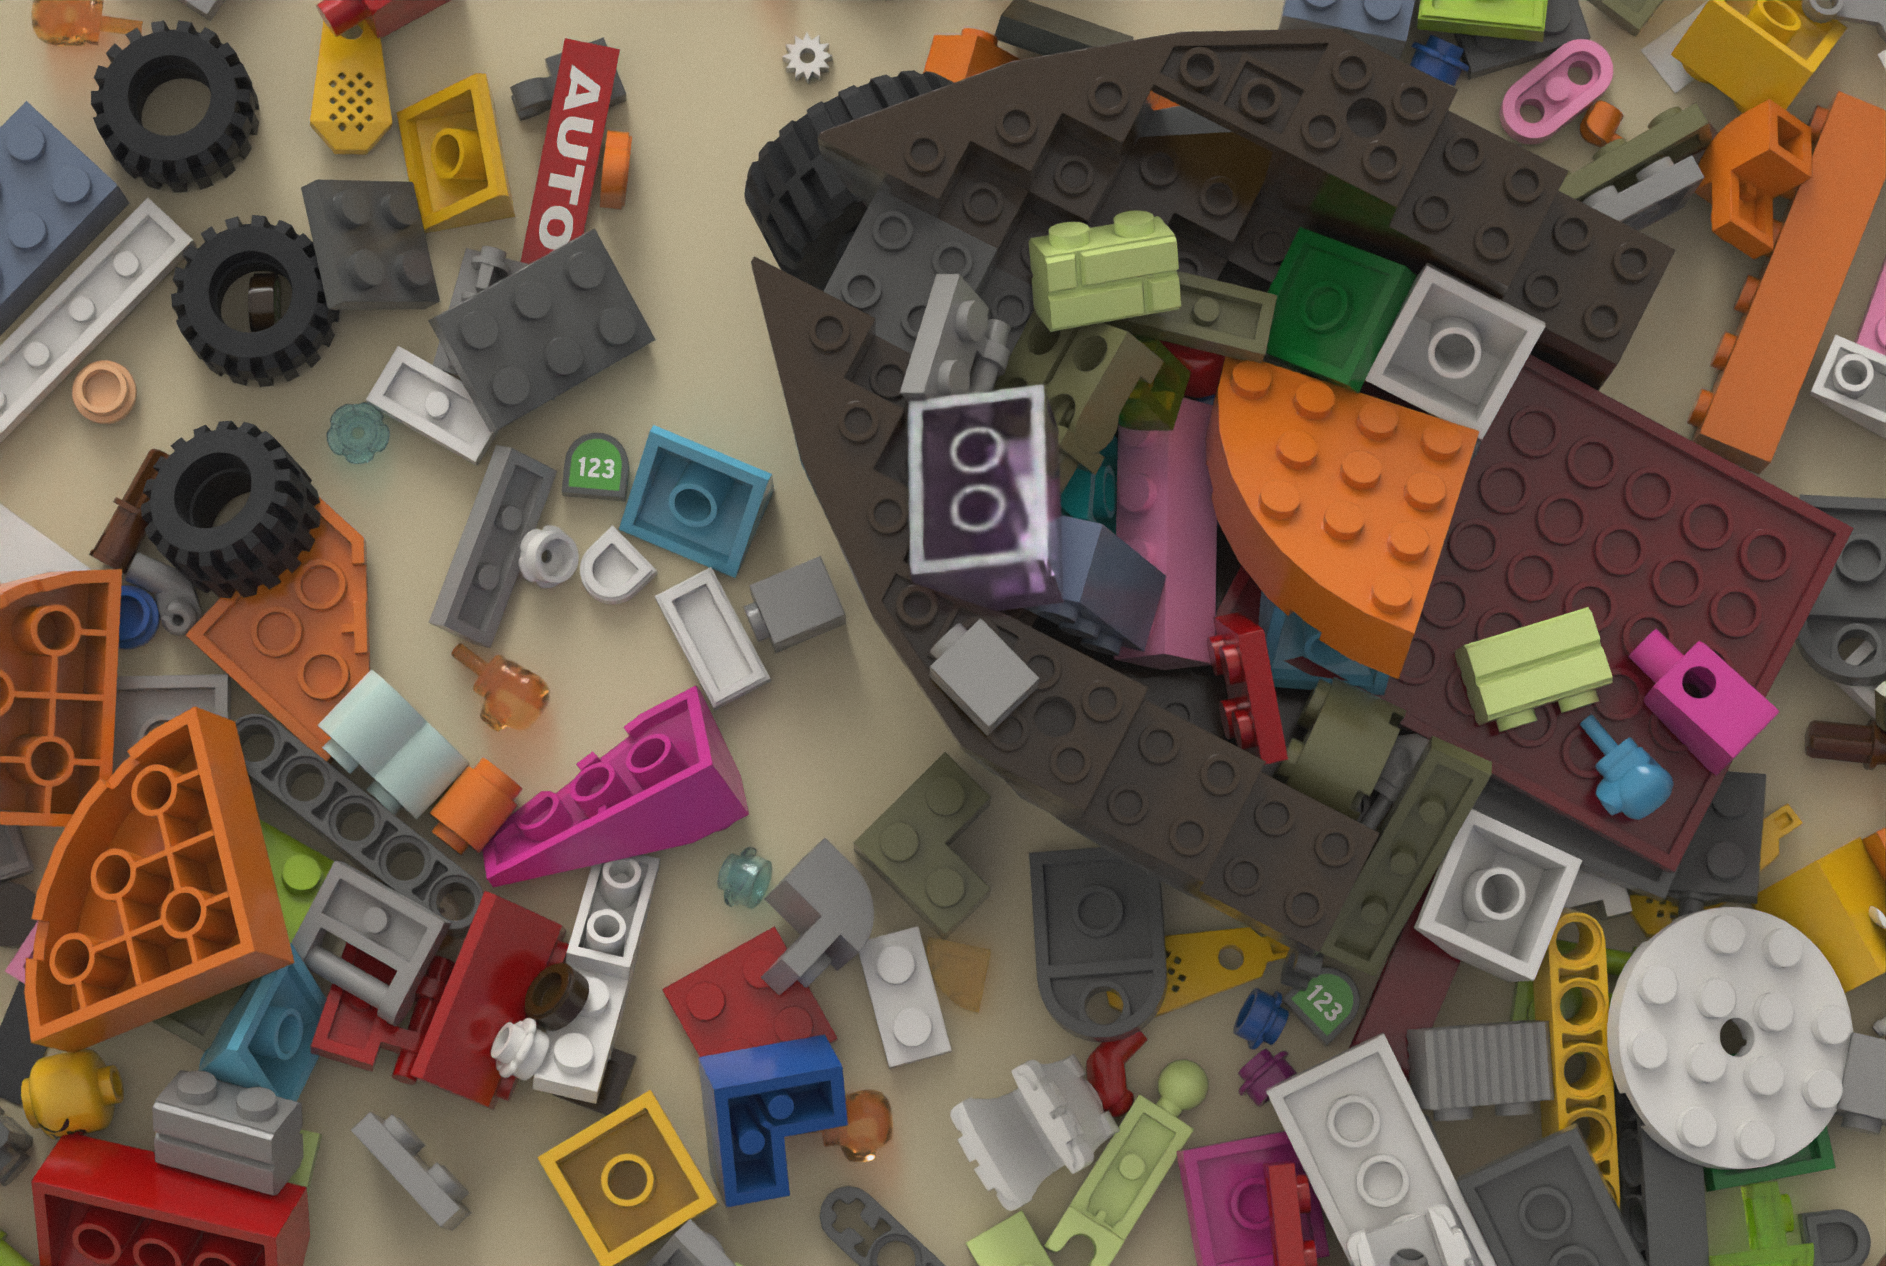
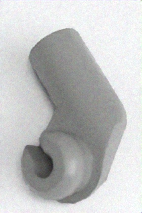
[125,552,202,636]

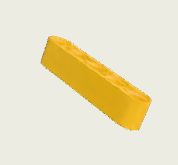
[1533,907,1620,1208]

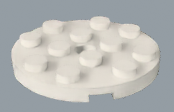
[1607,907,1853,1169]

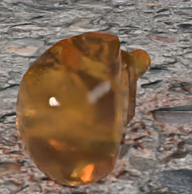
[31,0,143,47]
[451,643,550,732]
[792,1089,894,1162]

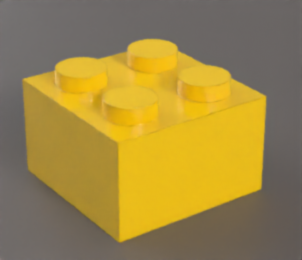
[537,1090,720,1266]

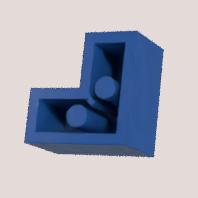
[698,1034,848,1208]

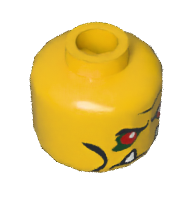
[21,1049,124,1139]

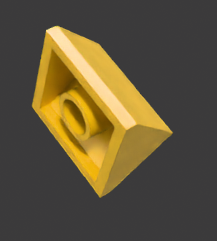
[396,73,515,233]
[1751,837,1886,993]

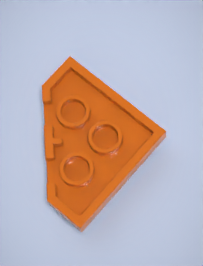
[185,497,370,764]

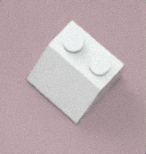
[1365,263,1545,440]
[1414,809,1582,982]

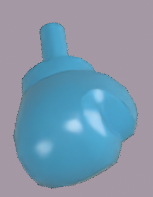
[1580,714,1674,820]

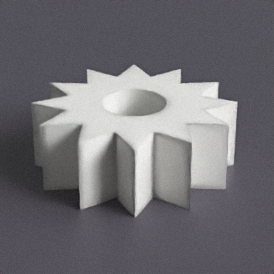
[782,32,833,84]

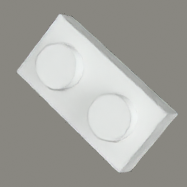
[366,346,500,466]
[859,926,952,1069]

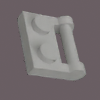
[291,860,452,1026]

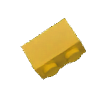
[1670,0,1847,113]

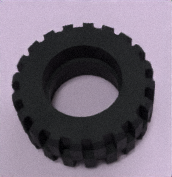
[744,70,954,291]

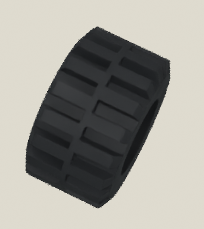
[91,20,259,193]
[171,215,340,387]
[141,421,321,599]

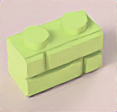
[1029,210,1181,332]
[1455,607,1613,732]

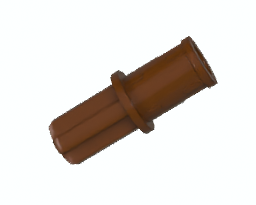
[89,448,170,575]
[1804,719,1886,770]

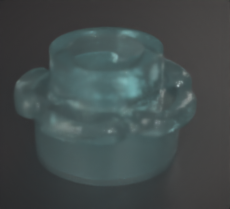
[327,402,390,464]
[717,847,773,909]

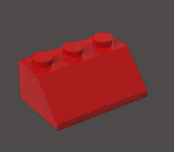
[410,891,569,1110]

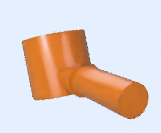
[1580,100,1624,147]

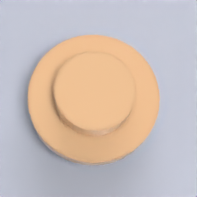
[72,360,137,424]

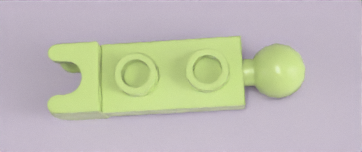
[1044,1059,1209,1266]

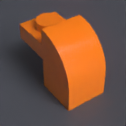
[1694,99,1812,260]

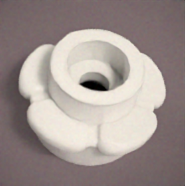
[518,525,579,588]
[491,1018,549,1081]

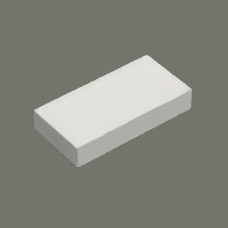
[655,567,771,711]

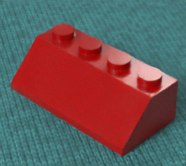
[31,1134,310,1266]

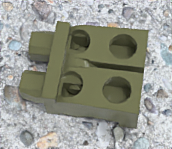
[976,309,1164,497]

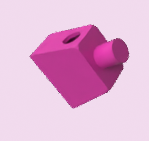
[1628,629,1780,776]

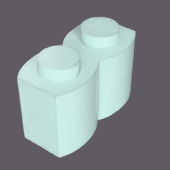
[318,669,470,820]

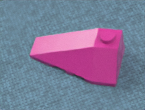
[482,686,749,888]

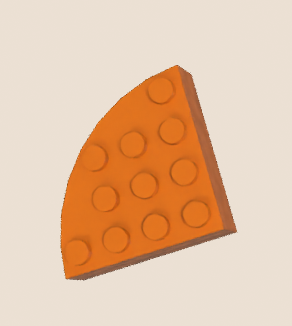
[1205,356,1480,679]
[0,569,122,827]
[24,706,295,1053]

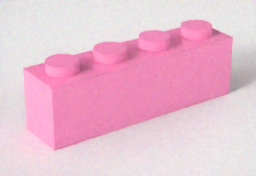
[1114,393,1217,670]

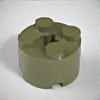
[1271,677,1407,821]

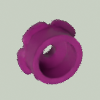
[1238,1048,1297,1107]

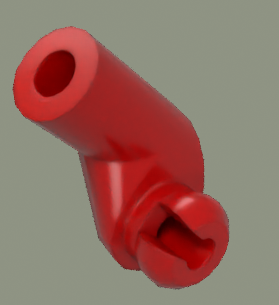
[1086,1031,1148,1118]

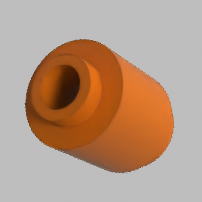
[429,757,522,855]

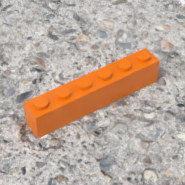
[1687,91,1886,474]

